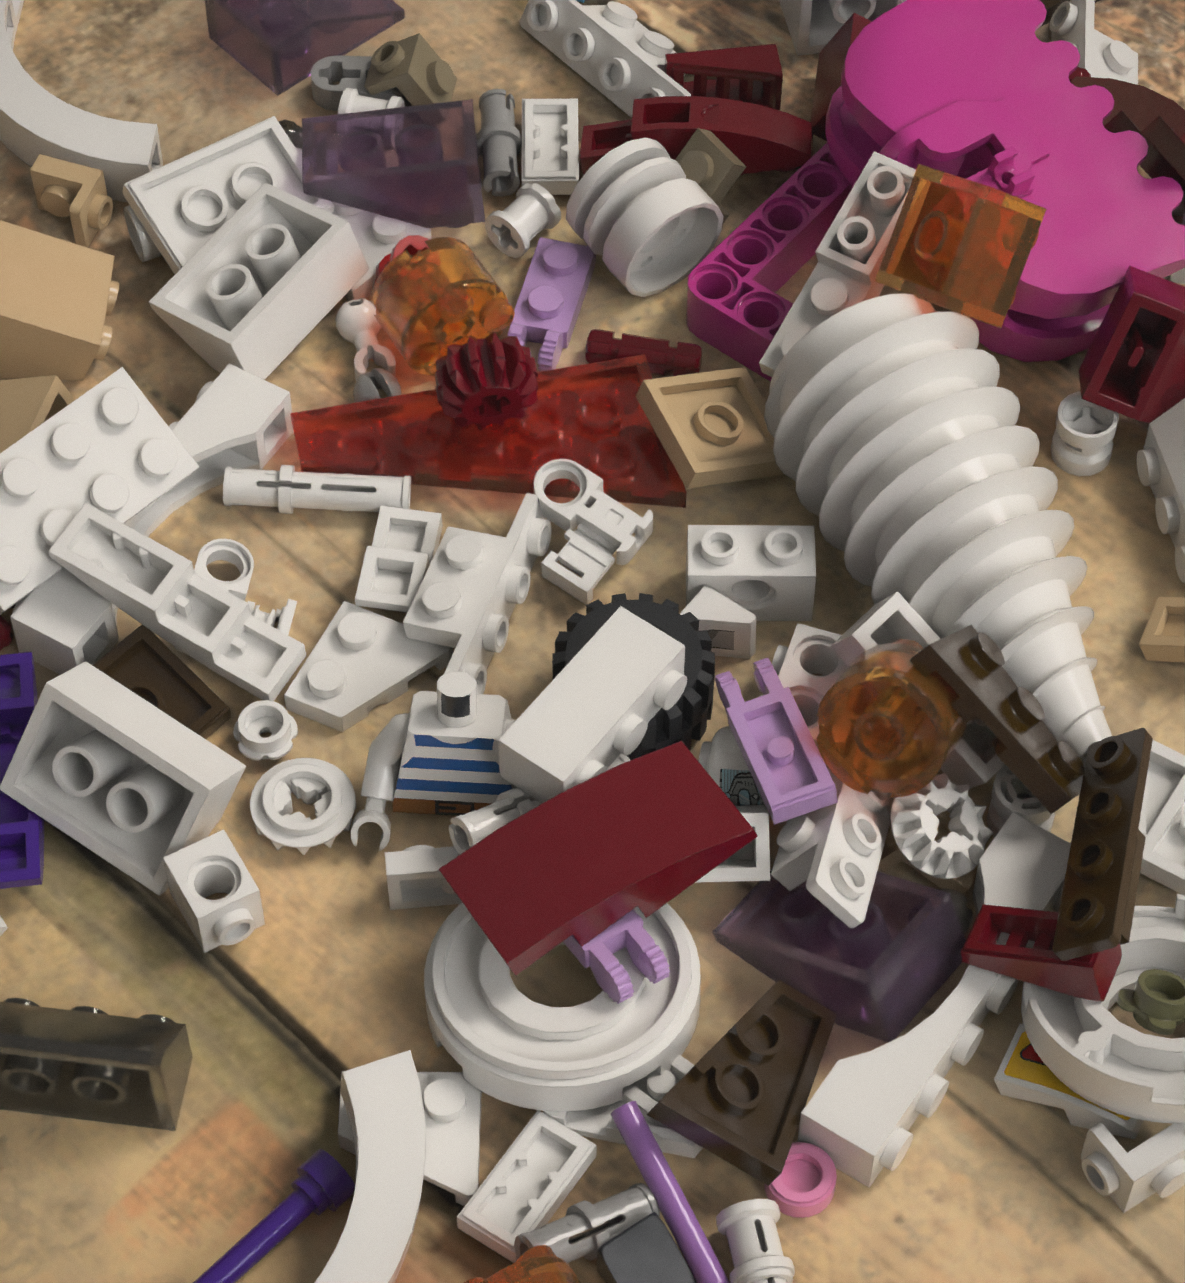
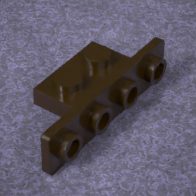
[1052,728,1153,961]

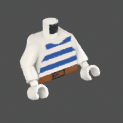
[351,671,522,851]

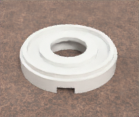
[1021,894,1185,1124]
[424,903,701,1112]

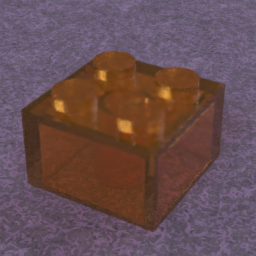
[875,164,1047,328]

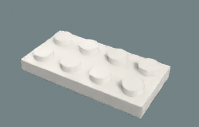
[0,367,199,615]

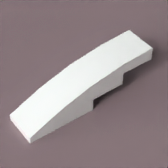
[48,503,306,701]

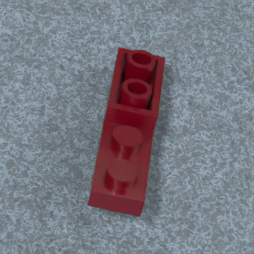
[579,96,813,176]

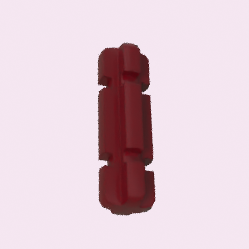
[585,329,702,376]

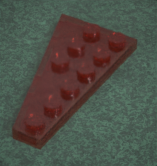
[290,354,687,508]

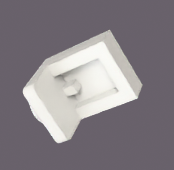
[1081,1122,1185,1213]

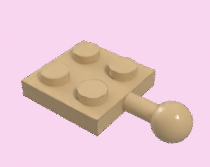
[635,367,784,489]

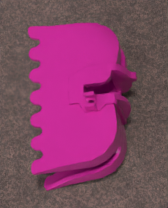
[825,0,1185,362]

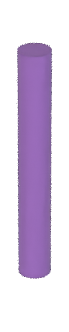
[610,1101,730,1283]

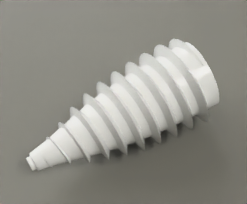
[764,294,1112,767]

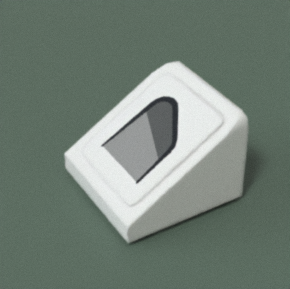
[680,586,756,659]

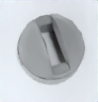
[353,368,402,422]

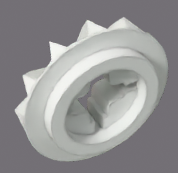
[250,758,356,855]
[890,773,993,879]

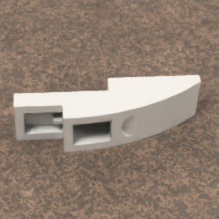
[759,151,929,377]

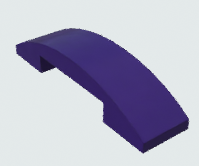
[0,652,44,889]

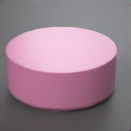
[764,1142,837,1218]

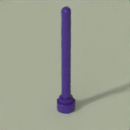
[193,1149,355,1283]

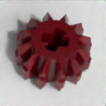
[435,332,539,430]

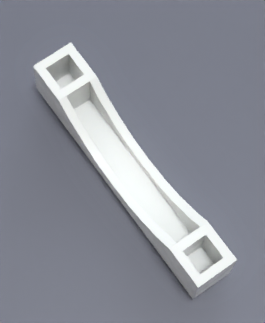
[10,363,294,675]
[798,812,1071,1187]

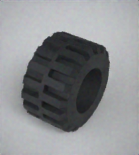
[552,593,715,760]

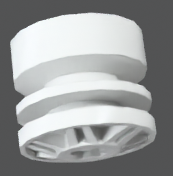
[566,137,723,297]

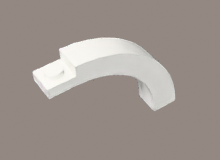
[0,0,163,202]
[314,1050,426,1283]

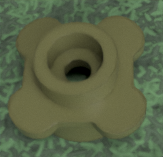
[1117,969,1185,1035]

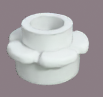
[233,700,298,761]

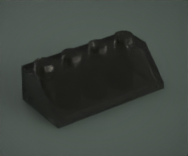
[0,998,193,1131]

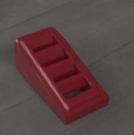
[665,44,783,110]
[960,904,1122,1002]

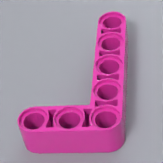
[686,142,852,382]

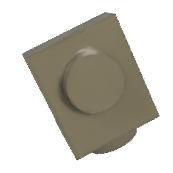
[364,33,457,124]
[675,128,746,224]

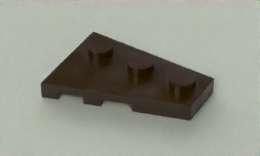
[909,625,1085,814]
[646,980,837,1186]

